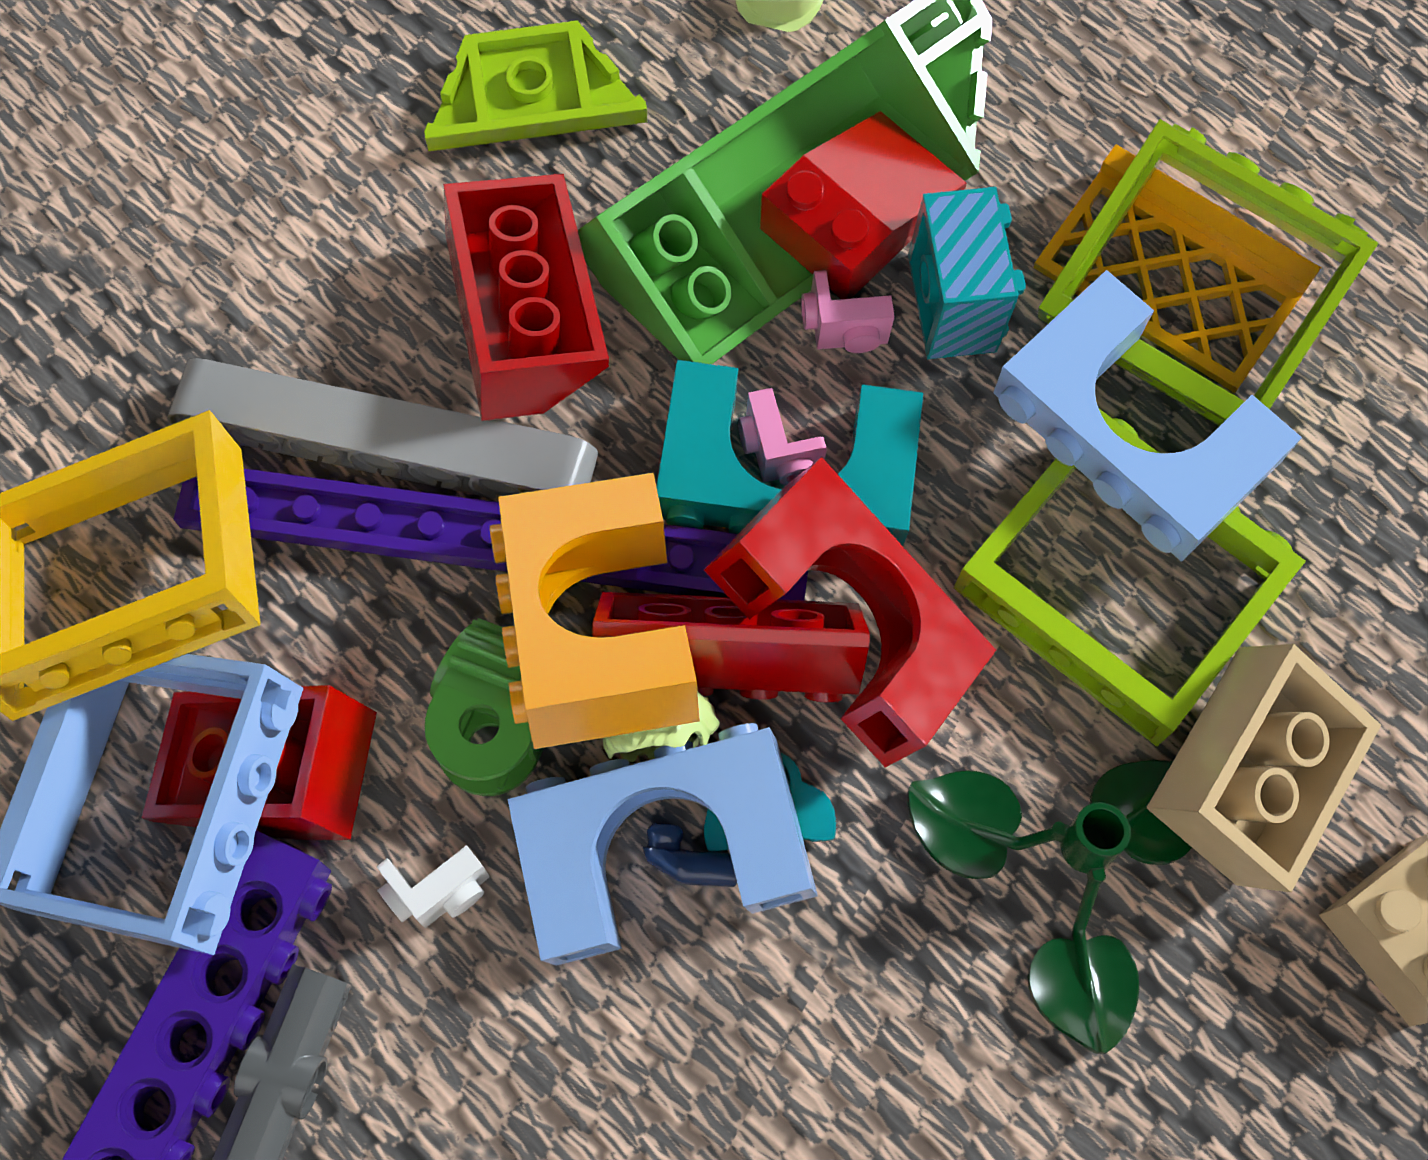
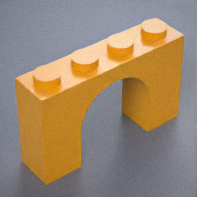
[489,473,700,749]

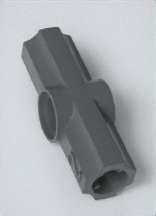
[212,964,352,1160]

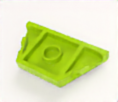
[424,20,648,152]

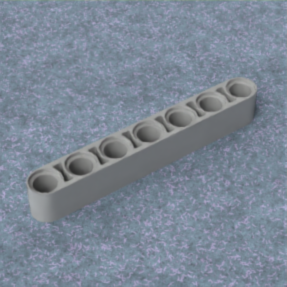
[167,358,598,499]

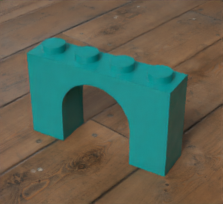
[657,360,924,546]

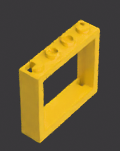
[0,410,261,721]

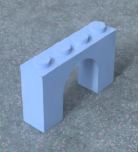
[993,270,1302,562]
[508,723,818,966]

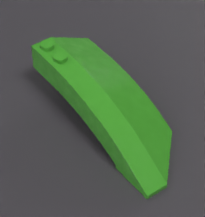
[578,0,992,364]

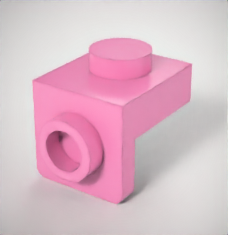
[801,270,894,353]
[738,388,827,485]

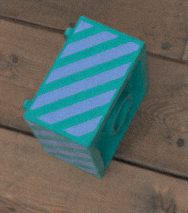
[908,187,1026,360]

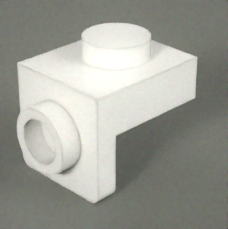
[376,845,490,928]

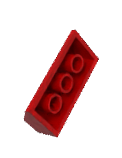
[443,174,609,421]
[592,592,870,702]

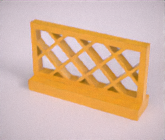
[1033,144,1322,393]

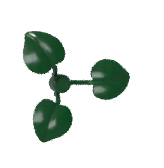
[907,760,1192,1054]

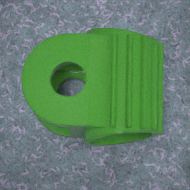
[425,618,544,796]

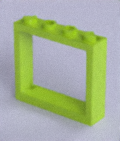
[1038,119,1379,426]
[953,408,1306,746]

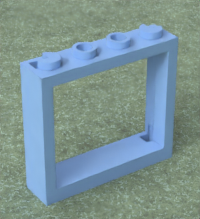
[0,654,303,955]

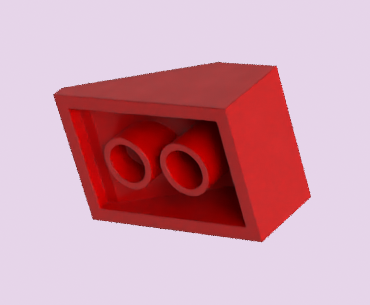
[760,111,967,299]
[142,685,377,840]

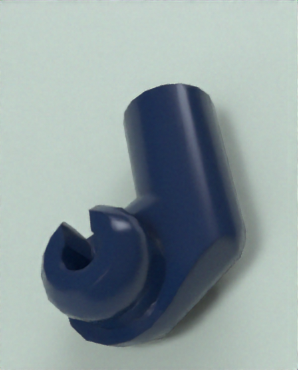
[642,823,737,887]

